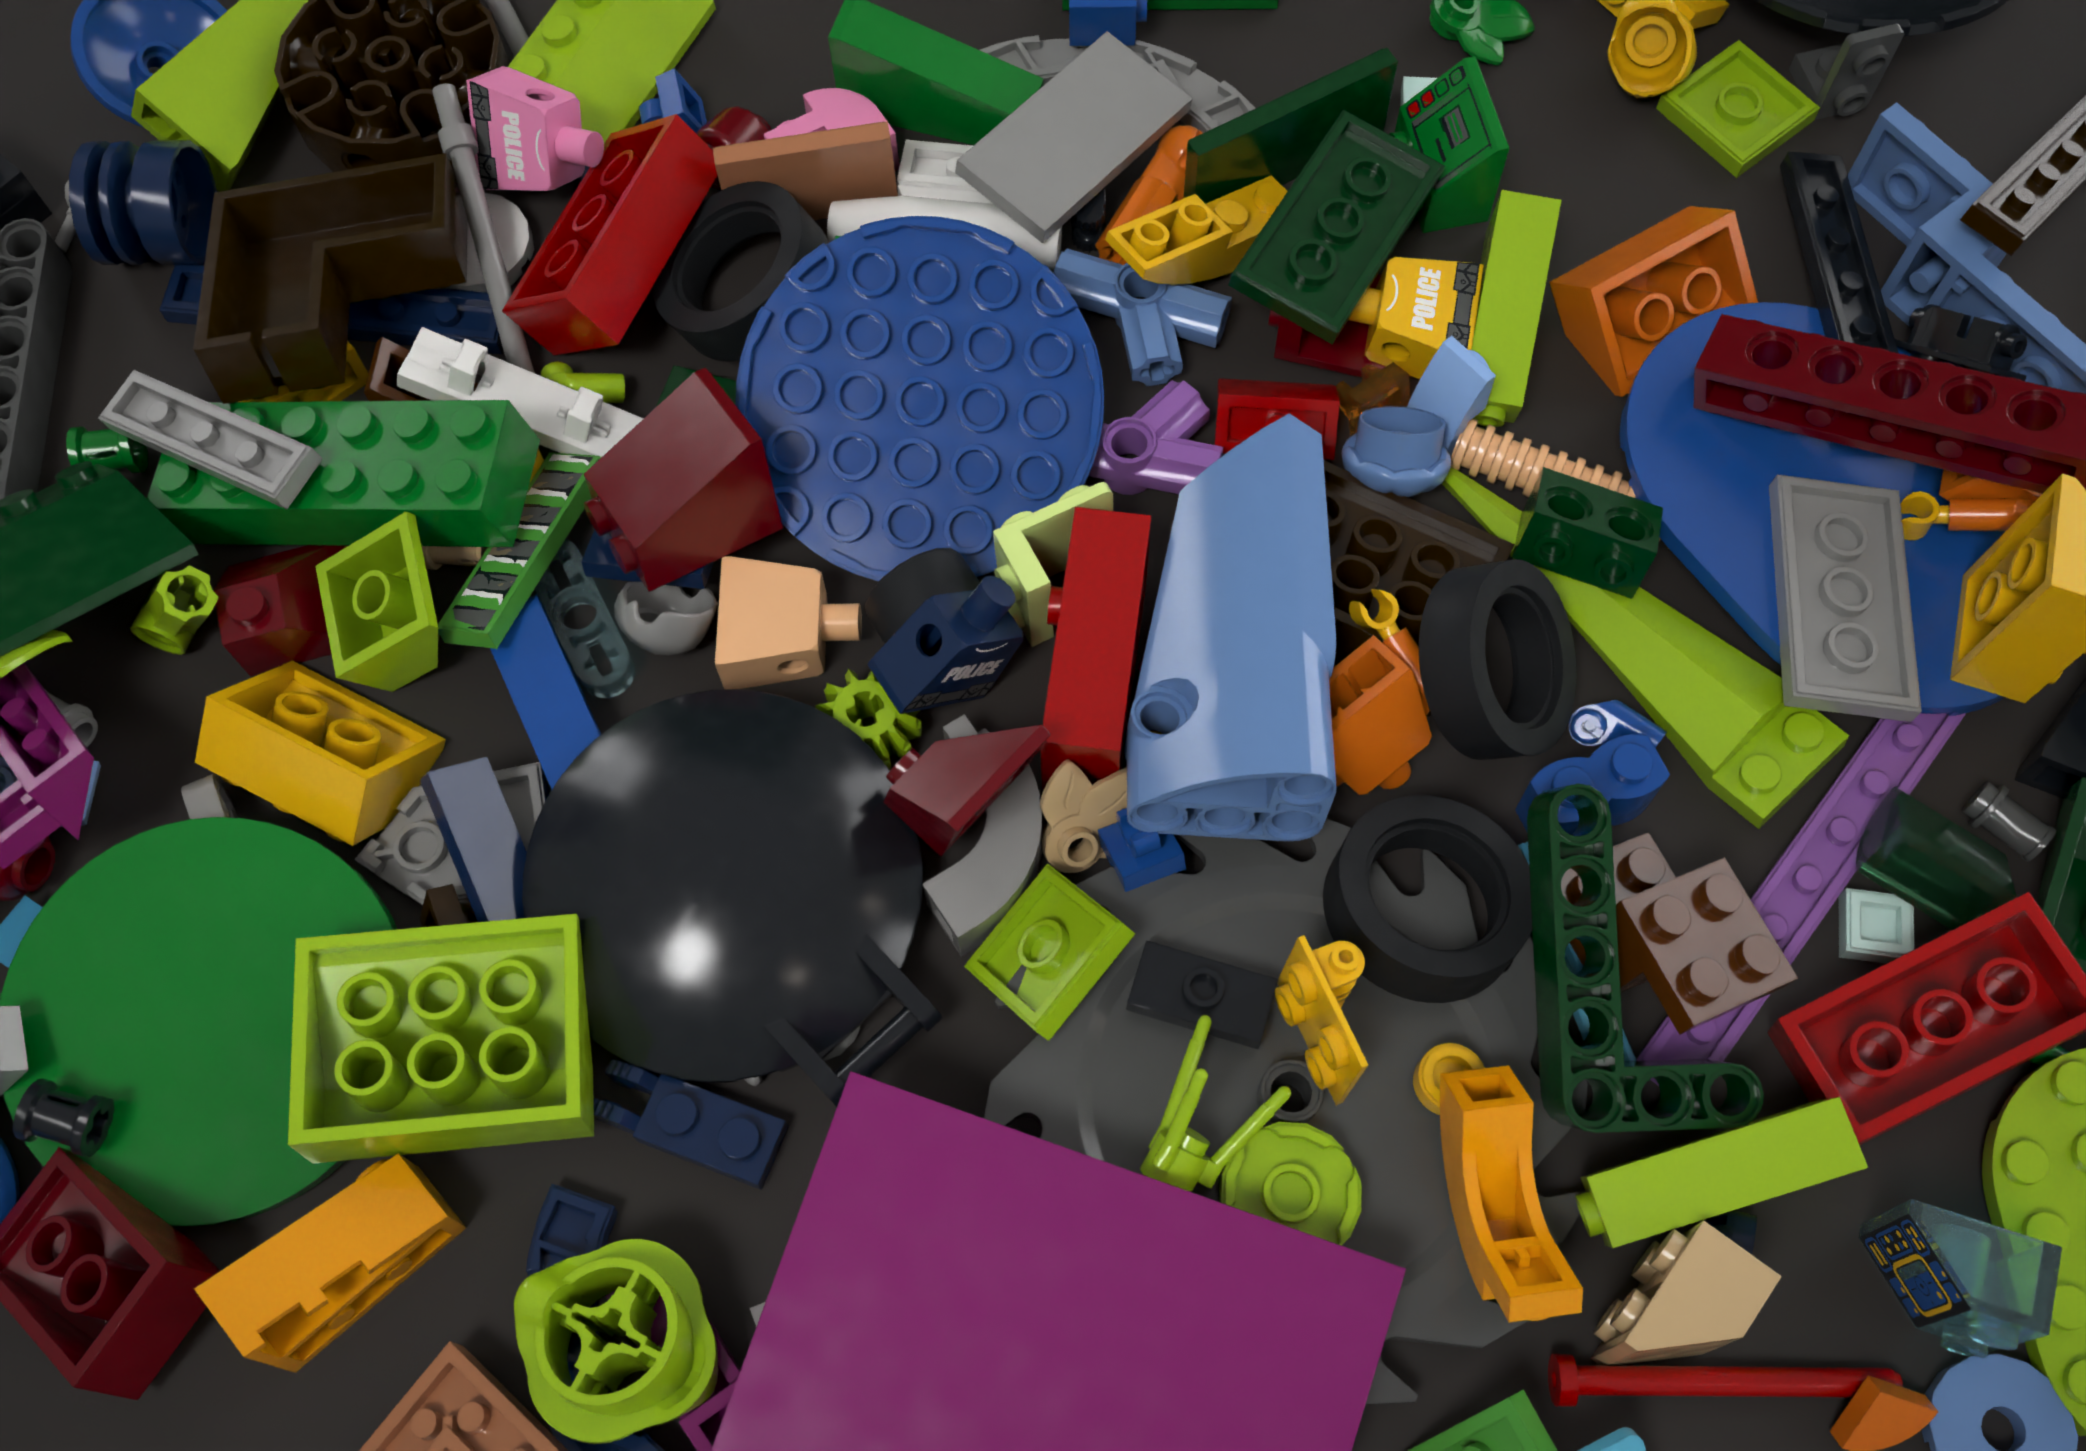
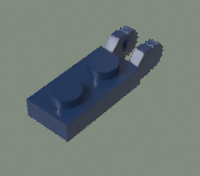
[594,1059,789,1190]

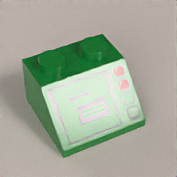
[1389,56,1510,233]

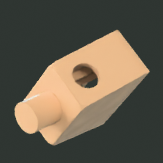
[715,556,862,690]

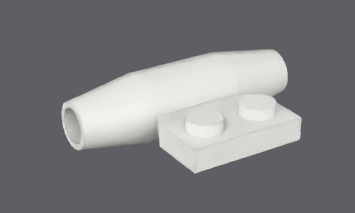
[827,140,1062,270]

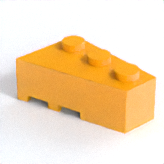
[194,1153,466,1373]

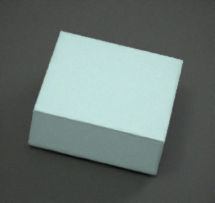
[1838,888,1914,964]

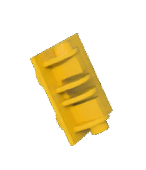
[1275,935,1368,1106]

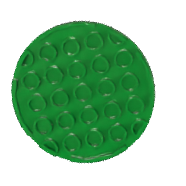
[0,817,398,1226]

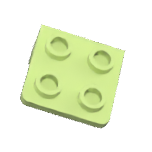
[993,482,1113,647]

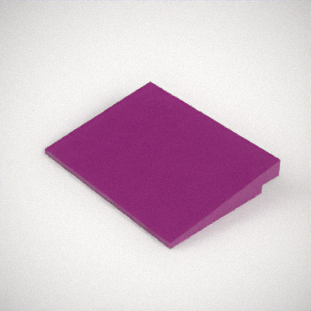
[711,1071,1406,1451]

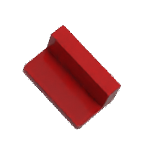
[1214,378,1340,460]

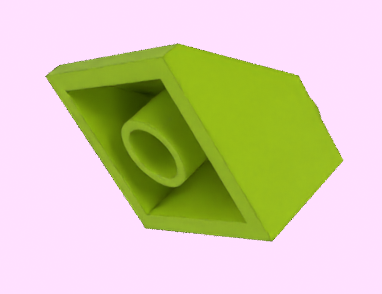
[315,512,438,692]

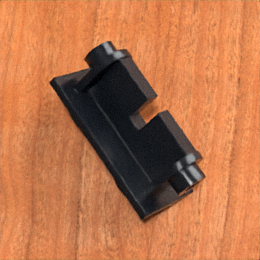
[1895,304,2027,381]

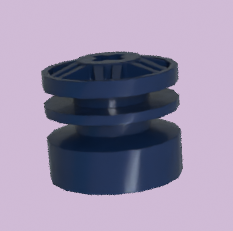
[69,140,217,265]

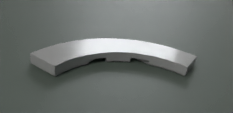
[980,35,1255,133]

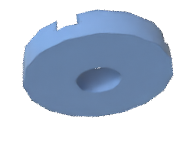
[1921,1354,2078,1451]

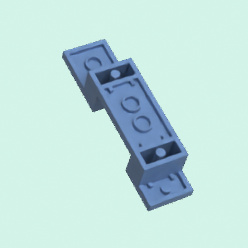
[1847,102,2086,394]

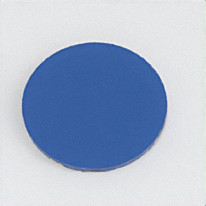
[735,216,1104,582]

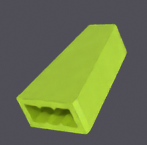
[131,0,309,192]
[1472,190,1562,427]
[1575,1097,1868,1248]

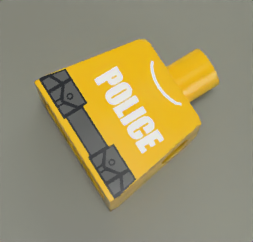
[1349,257,1484,379]

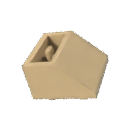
[1590,1220,1782,1366]

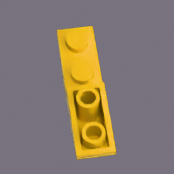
[1105,175,1288,285]

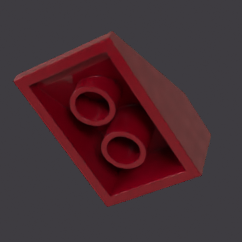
[0,1147,220,1401]

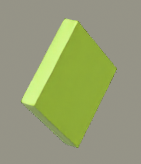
[1656,40,1820,178]
[964,863,1136,1041]

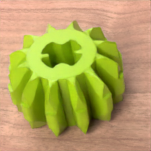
[815,668,922,771]

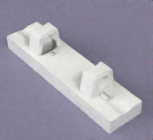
[397,327,644,457]

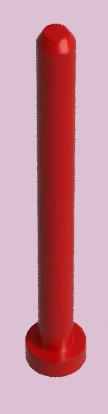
[1548,1354,1903,1407]

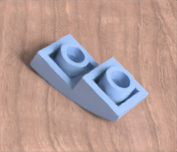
[1407,336,1496,458]

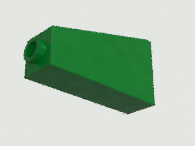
[828,0,1044,145]

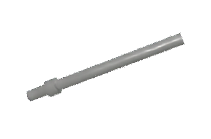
[432,83,534,373]

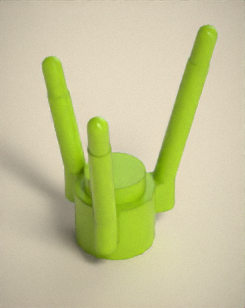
[1140,1015,1291,1192]

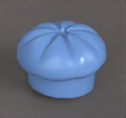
[1342,406,1451,497]

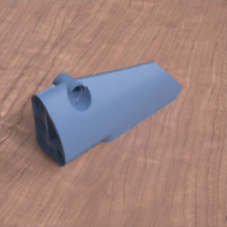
[1123,413,1336,841]

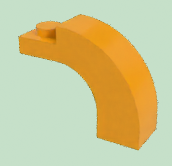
[1440,1065,1583,1323]

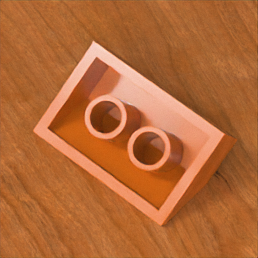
[1549,206,1758,397]

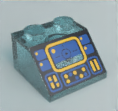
[1858,1199,2062,1358]

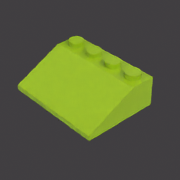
[288,914,594,1164]

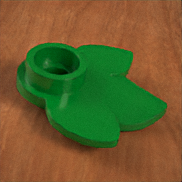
[1429,0,1535,65]

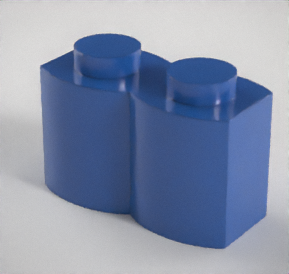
[1515,734,1670,835]

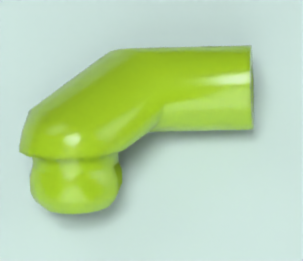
[541,361,625,403]

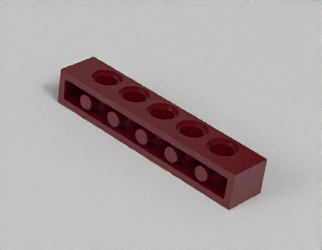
[1693,314,2086,494]

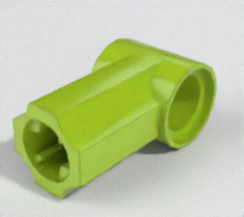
[130,565,218,655]

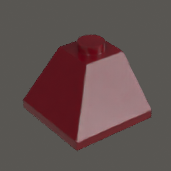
[213,545,347,676]
[884,724,1051,857]

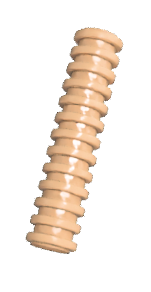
[1451,419,1669,549]

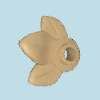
[1040,759,1127,873]

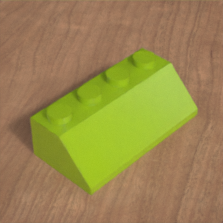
[508,0,716,143]

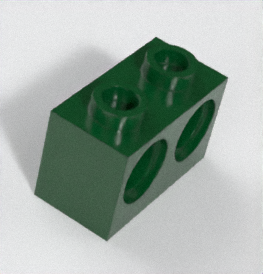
[1512,467,1663,599]

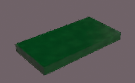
[1183,48,1398,204]
[1228,109,1445,345]

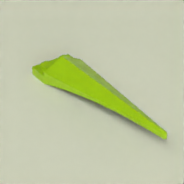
[1441,468,1849,829]

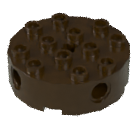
[274,0,510,174]

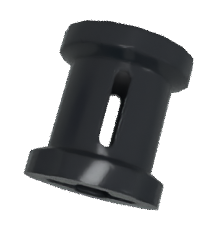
[13,1078,114,1157]

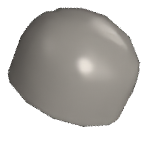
[614,581,719,656]

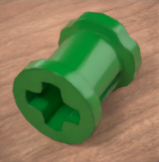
[66,426,148,474]

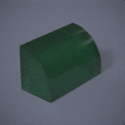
[1856,787,2016,930]

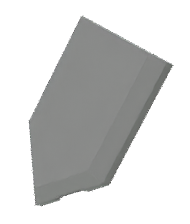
[355,762,549,906]

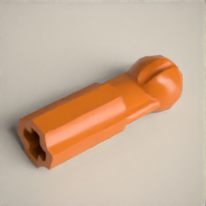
[1095,125,1203,265]

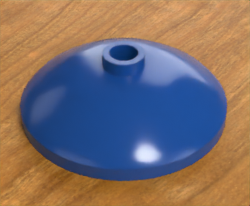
[70,0,227,127]

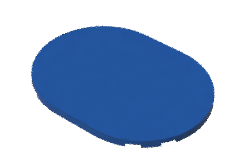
[1620,302,2006,716]

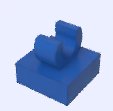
[639,68,707,133]
[1098,808,1186,892]

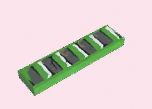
[438,452,601,649]

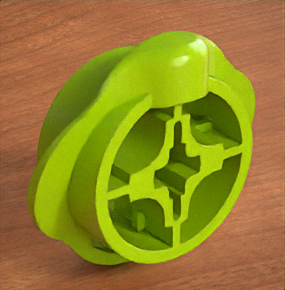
[513,1239,718,1444]

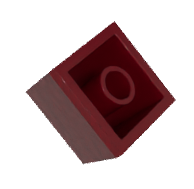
[583,367,783,592]

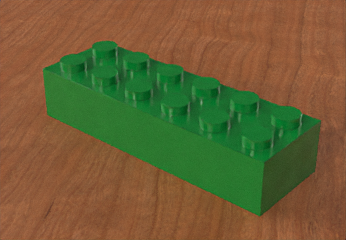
[147,400,540,547]

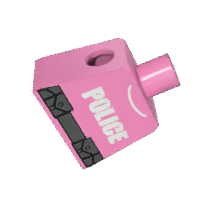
[466,66,604,191]

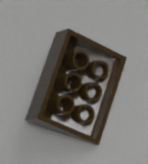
[1324,461,1515,717]

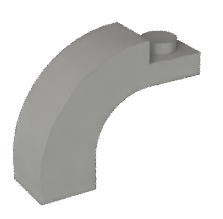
[922,714,1043,957]

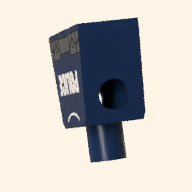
[867,576,1023,714]

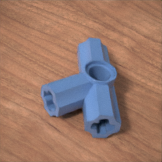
[1054,248,1232,386]

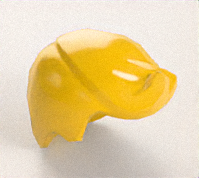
[1607,0,1697,98]

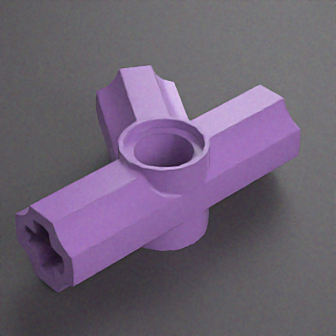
[1089,380,1224,495]

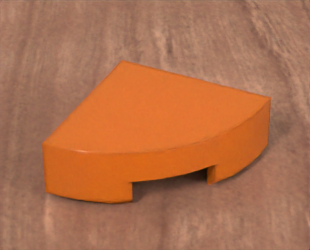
[1829,1375,1939,1451]

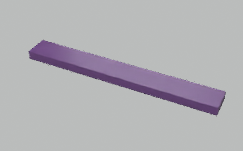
[1636,713,1966,1086]

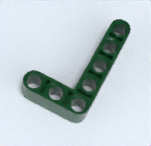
[1527,783,1764,1133]

